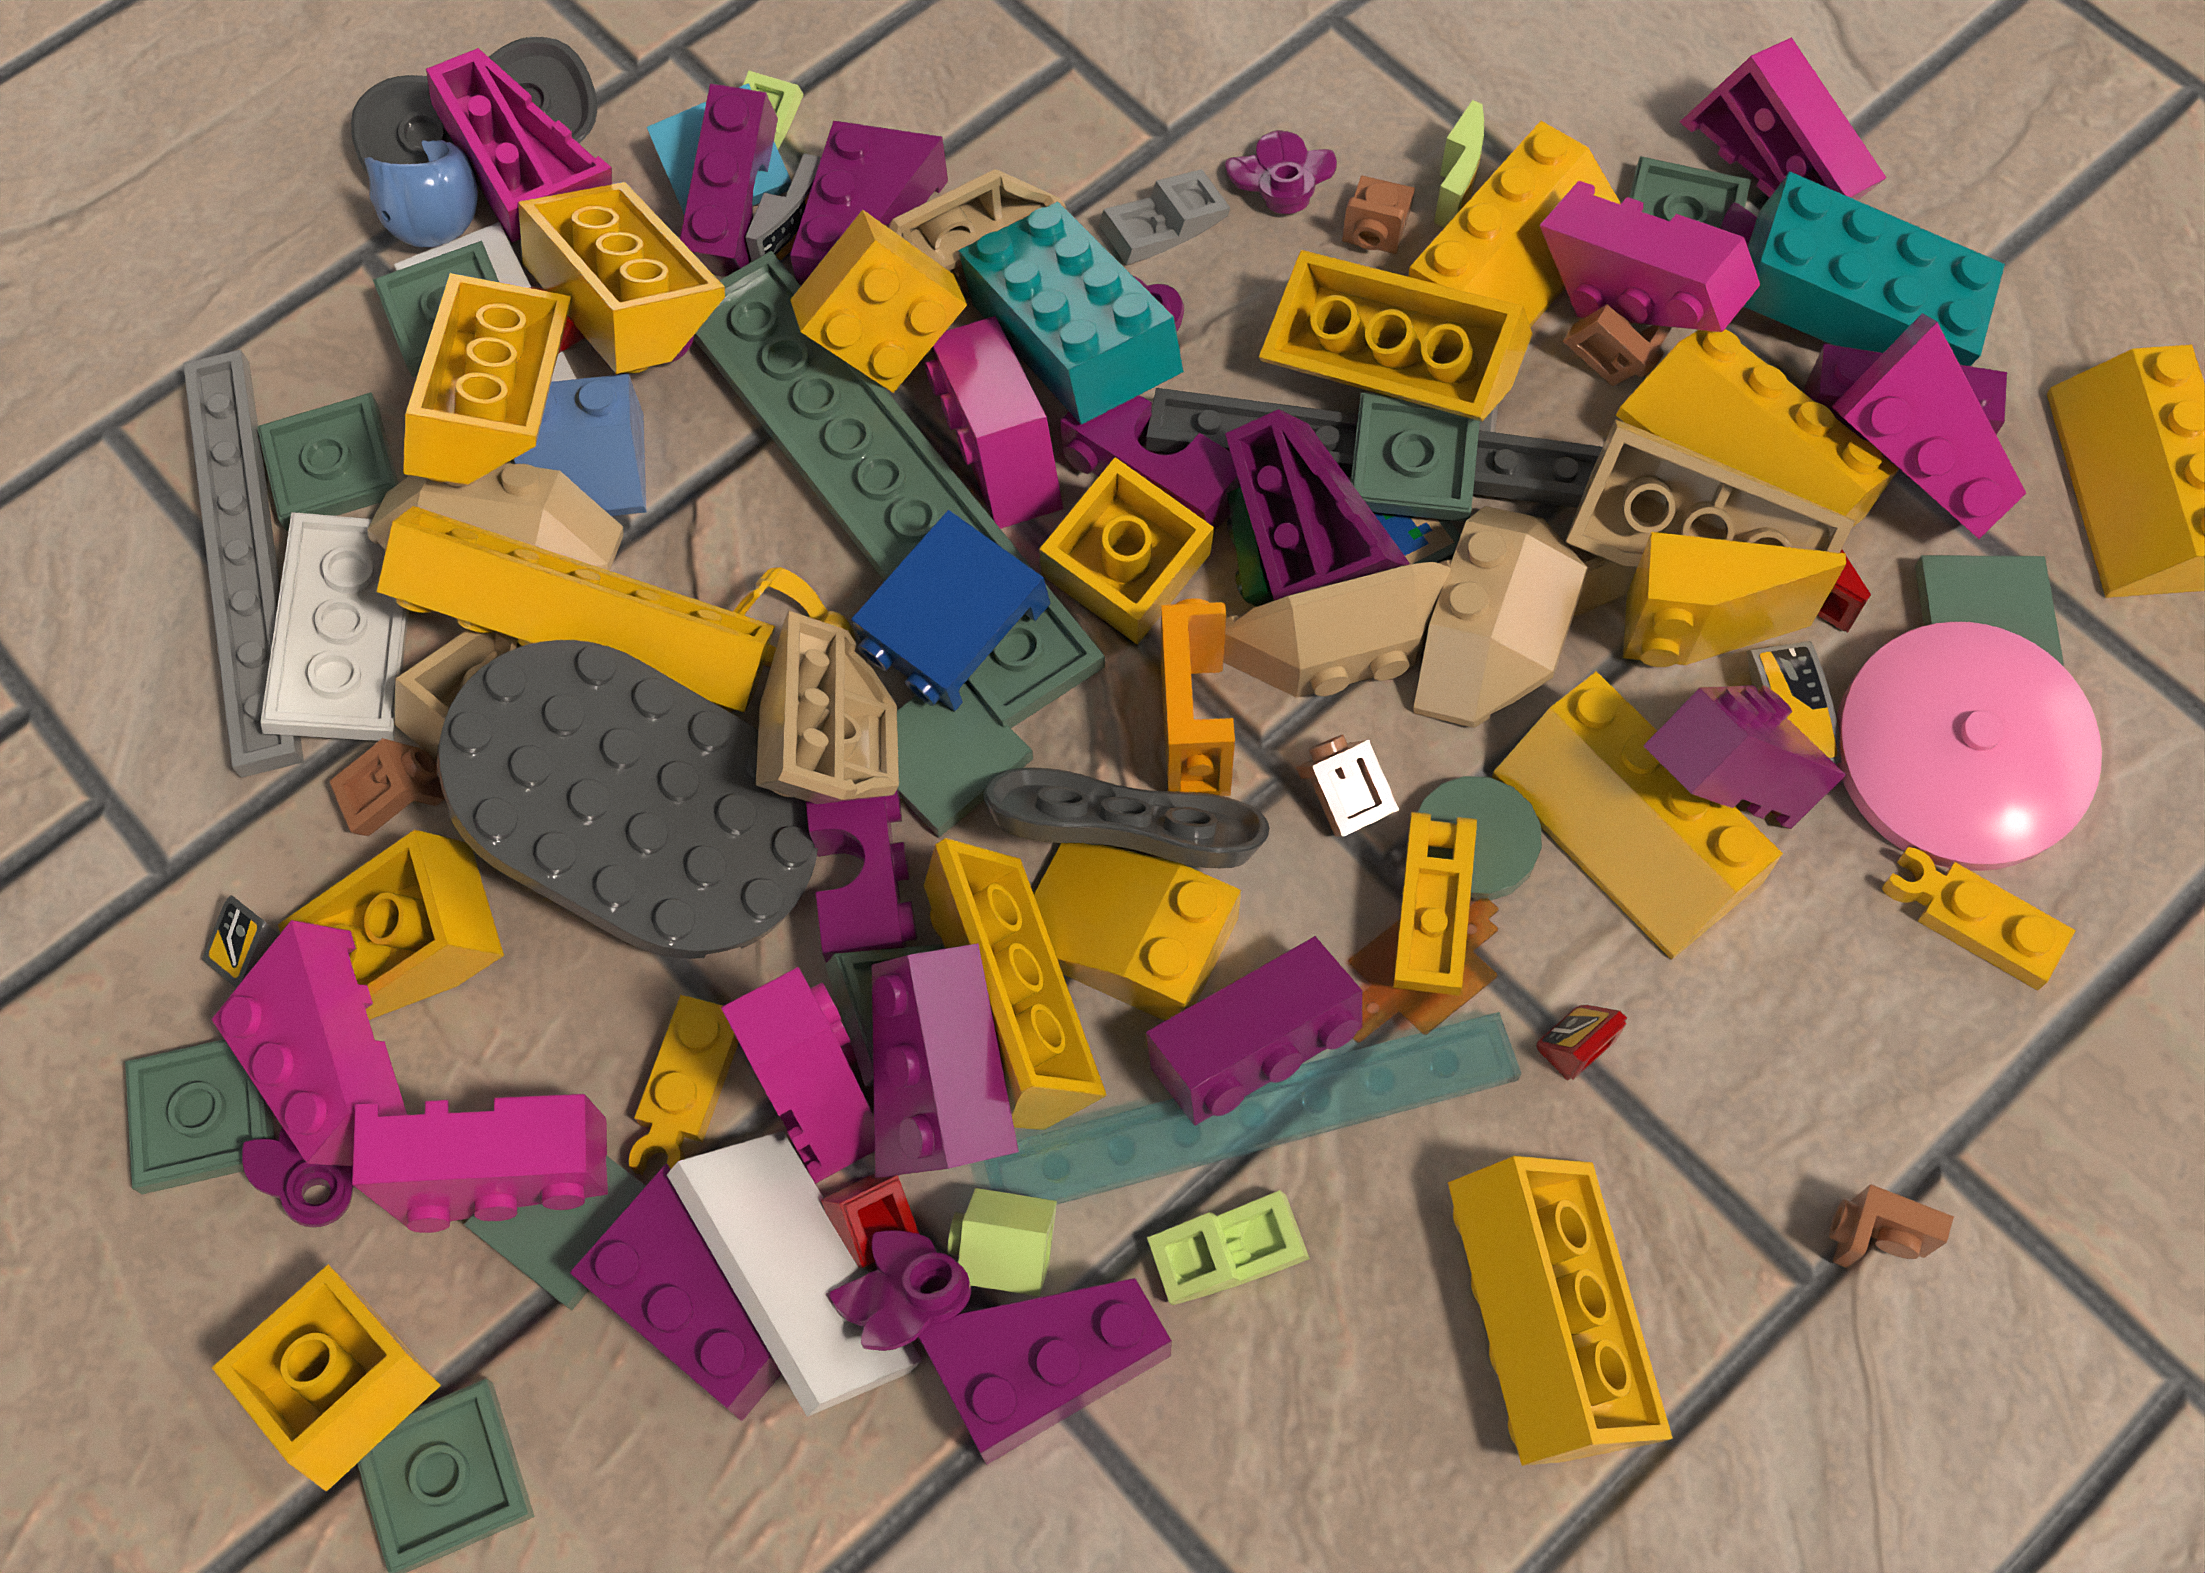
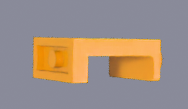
[1161,598,1235,796]

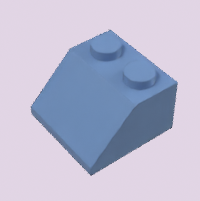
[514,374,647,516]

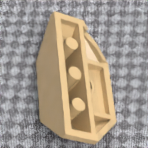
[887,169,1066,294]
[367,463,623,571]
[1413,506,1587,728]
[1223,560,1452,698]
[756,611,899,804]

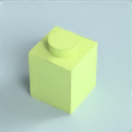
[948,1188,1057,1297]

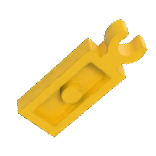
[1881,847,2076,991]
[629,994,739,1175]

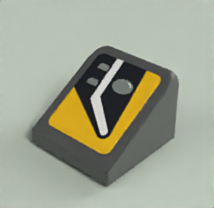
[202,895,279,988]

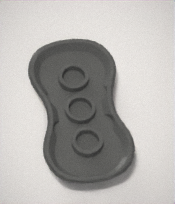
[351,37,597,175]
[983,767,1270,869]

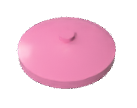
[1837,622,2102,871]

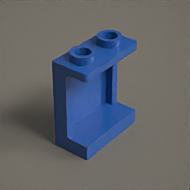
[851,510,1051,712]

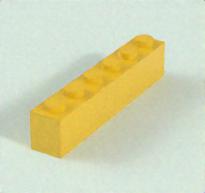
[376,506,775,712]

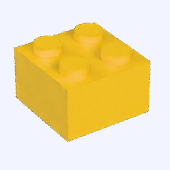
[790,210,967,393]
[1039,457,1214,645]
[211,1264,441,1492]

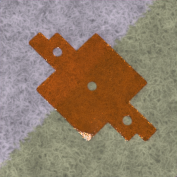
[1348,898,1499,1043]

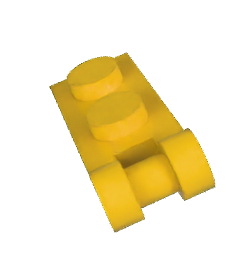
[1393,812,1477,996]

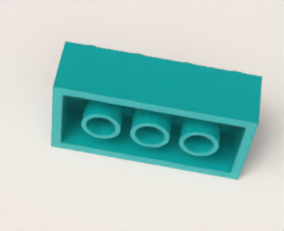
[1743,171,2005,366]
[958,201,1184,425]

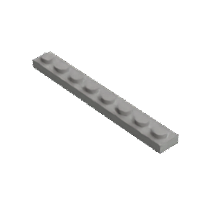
[183,349,304,778]

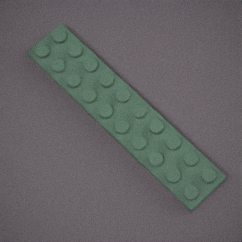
[694,251,1105,728]

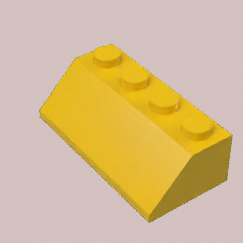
[1408,121,1621,328]
[518,182,725,374]
[1259,250,1532,422]
[403,273,571,485]
[1616,329,1899,527]
[2047,344,2205,598]
[1492,671,1783,960]
[924,838,1107,1130]
[1447,1156,1673,1466]

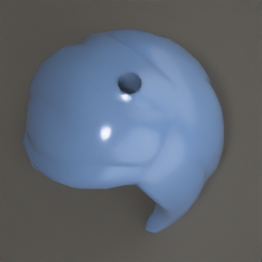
[364,140,478,248]

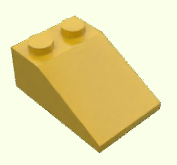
[1623,532,1846,667]
[278,829,504,1020]
[1034,843,1241,1021]

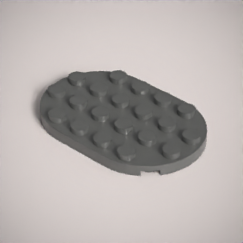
[436,640,818,959]

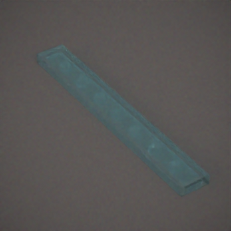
[984,1012,1521,1205]

